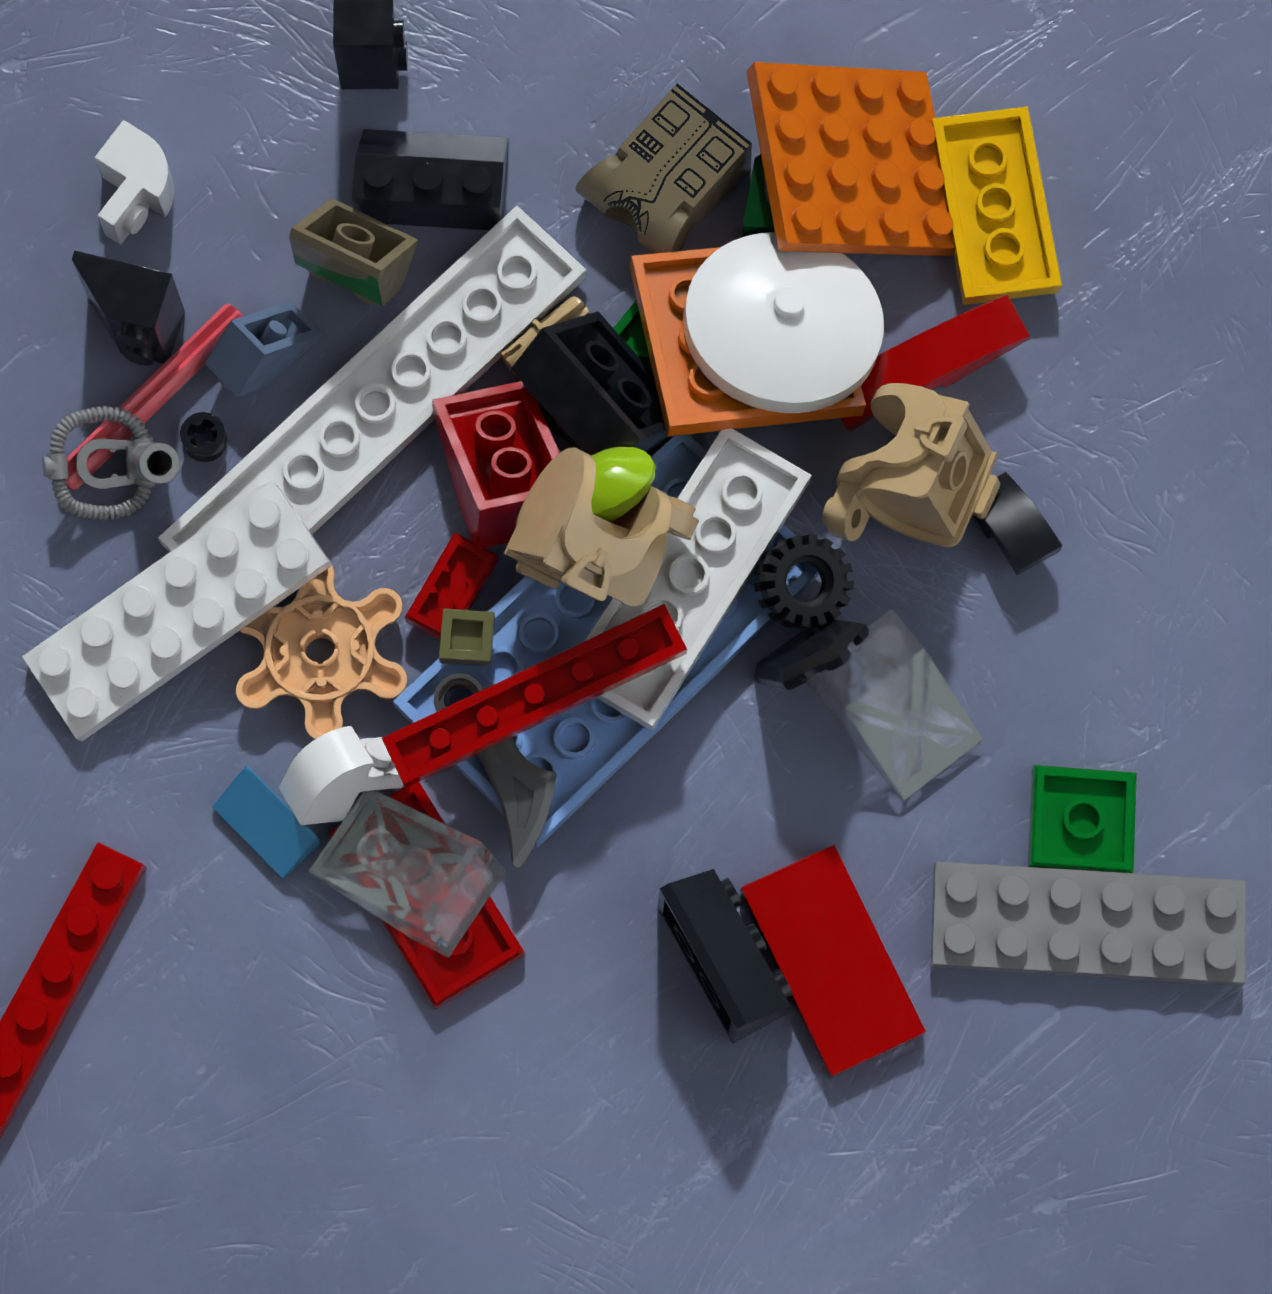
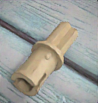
[500,296,590,378]

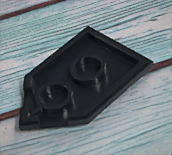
[754,619,870,690]

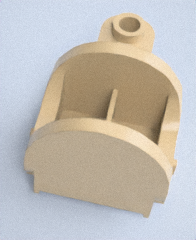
[822,383,1000,547]
[504,447,699,607]

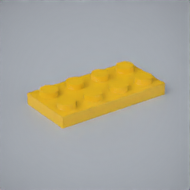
[932,106,1062,305]

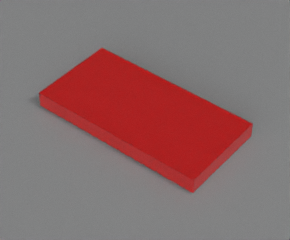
[329,782,525,1009]
[740,845,926,1078]

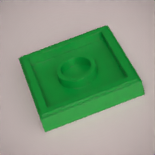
[1028,765,1137,873]

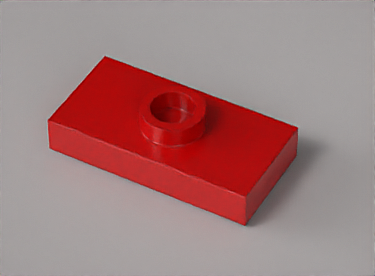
[405,532,499,640]

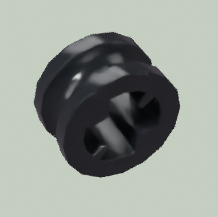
[180,412,228,462]

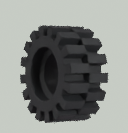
[754,535,854,629]

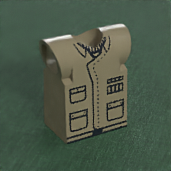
[575,83,752,254]

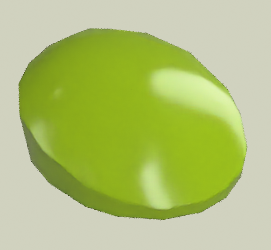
[591,447,656,522]

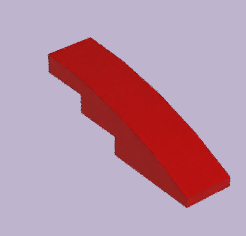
[841,294,1031,431]

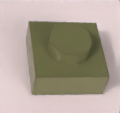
[439,609,495,667]

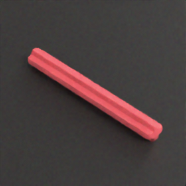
[64,304,243,490]

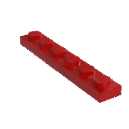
[381,604,687,788]
[0,842,146,1139]

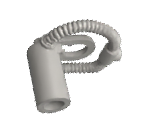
[42,406,180,521]

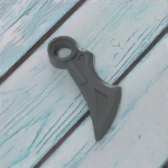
[433,673,556,869]

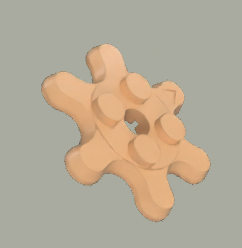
[236,566,408,739]

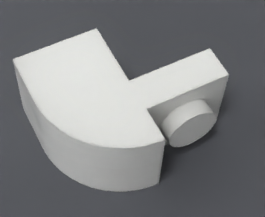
[95,120,174,245]
[279,726,403,825]

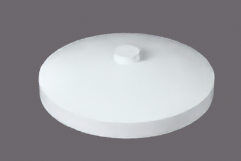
[683,232,884,413]

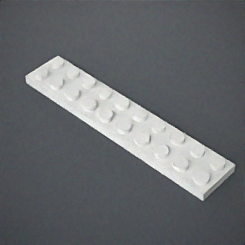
[158,206,587,552]

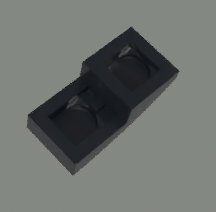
[973,472,1063,575]

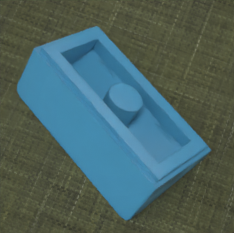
[212,766,321,880]

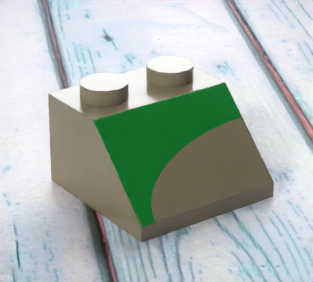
[289,198,418,306]

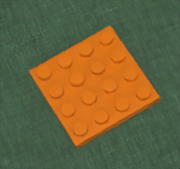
[746,62,955,256]
[629,247,866,437]

